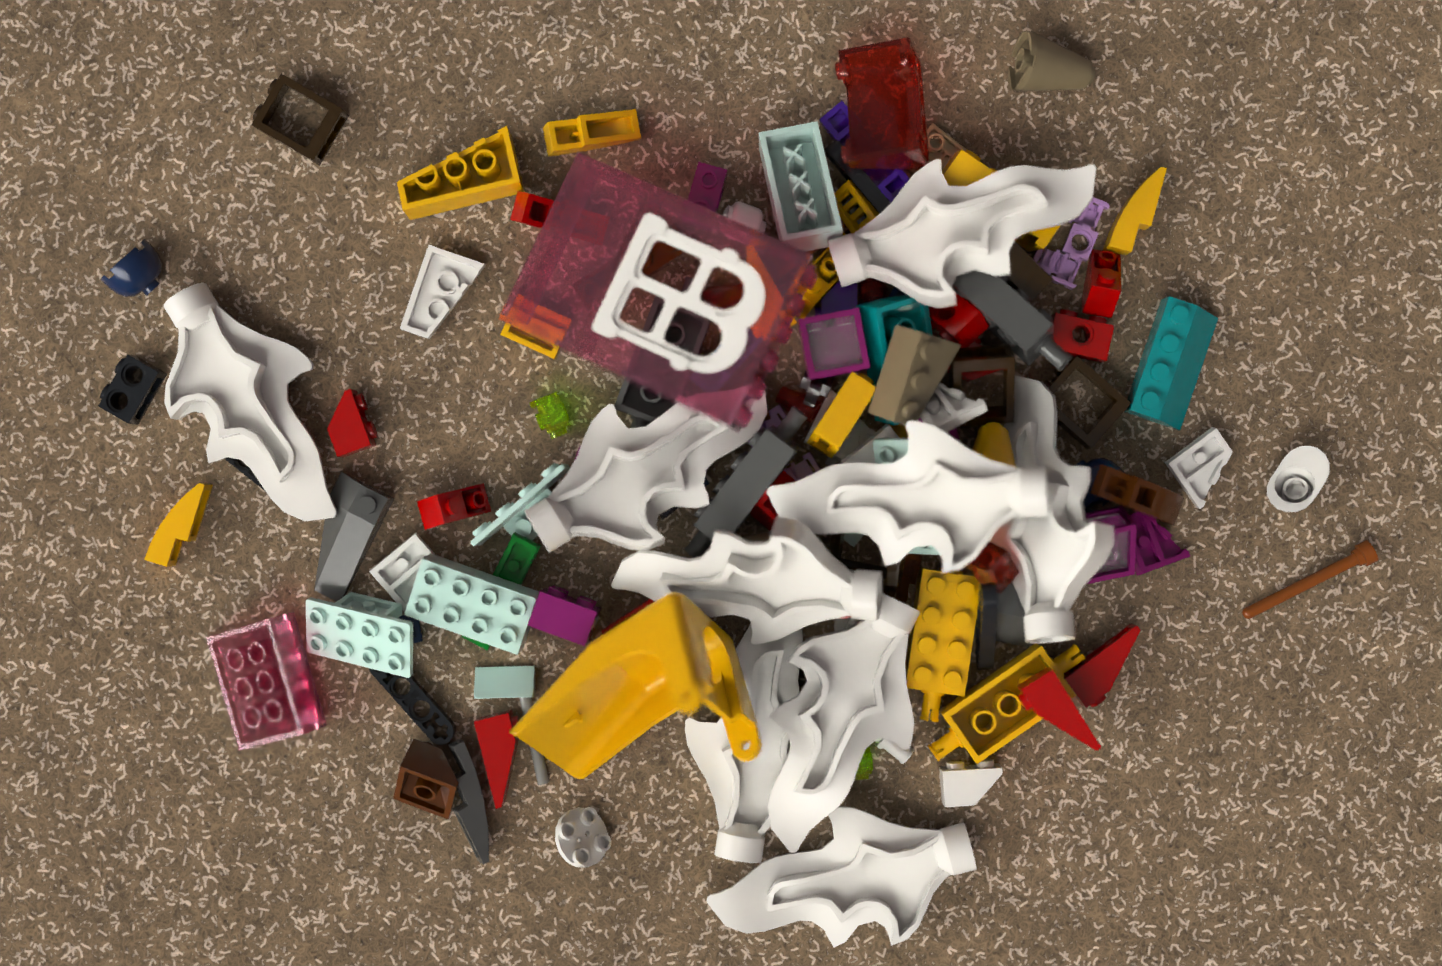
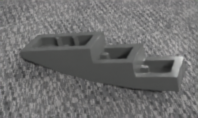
[448,739,489,865]

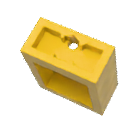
[806,372,876,459]

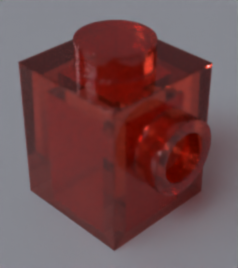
[968,542,1019,594]

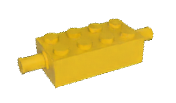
[905,567,982,722]
[928,643,1086,764]

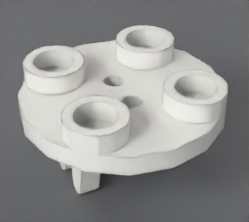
[555,807,611,868]

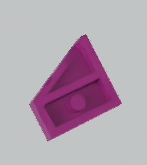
[1121,512,1190,576]

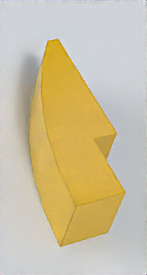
[543,109,641,157]
[1103,167,1167,256]
[144,483,213,567]

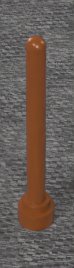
[1242,540,1378,619]

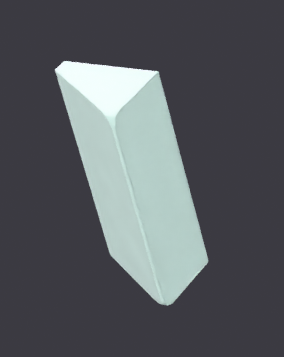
[474,665,536,699]

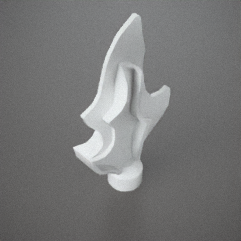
[827,159,1096,309]
[164,283,338,521]
[987,375,1114,643]
[524,379,768,553]
[767,421,1049,573]
[611,516,883,645]
[767,593,921,853]
[685,623,803,863]
[707,806,977,947]

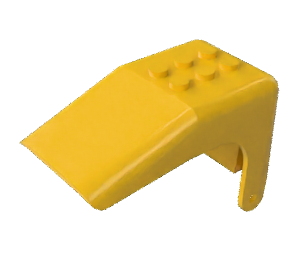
[509,592,762,779]

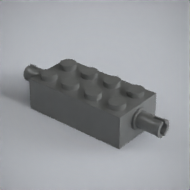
[952,270,1072,371]
[614,276,712,428]
[685,406,808,558]

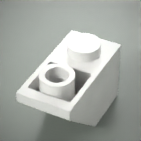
[939,759,1003,807]

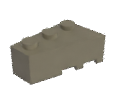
[868,325,961,425]

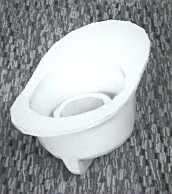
[1267,446,1330,512]

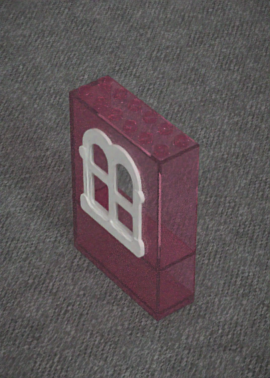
[499,152,819,433]

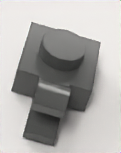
[799,370,835,408]

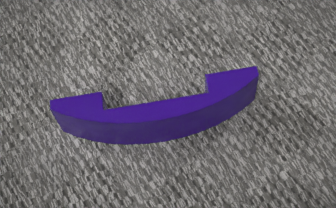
[819,101,910,203]

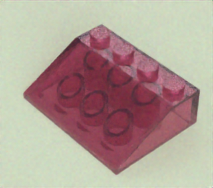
[206,612,327,751]

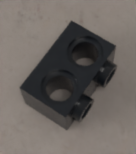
[98,354,167,425]

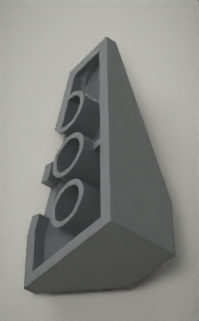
[314,472,395,602]

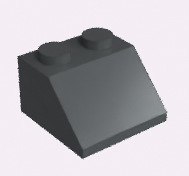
[974,578,1031,648]

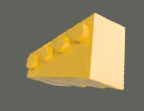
[397,126,525,220]
[942,150,1061,252]

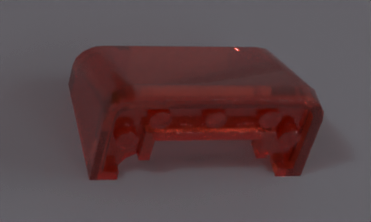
[835,37,929,170]

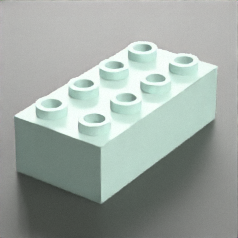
[759,121,843,256]
[404,553,539,655]

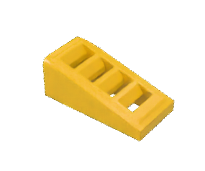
[834,180,879,234]

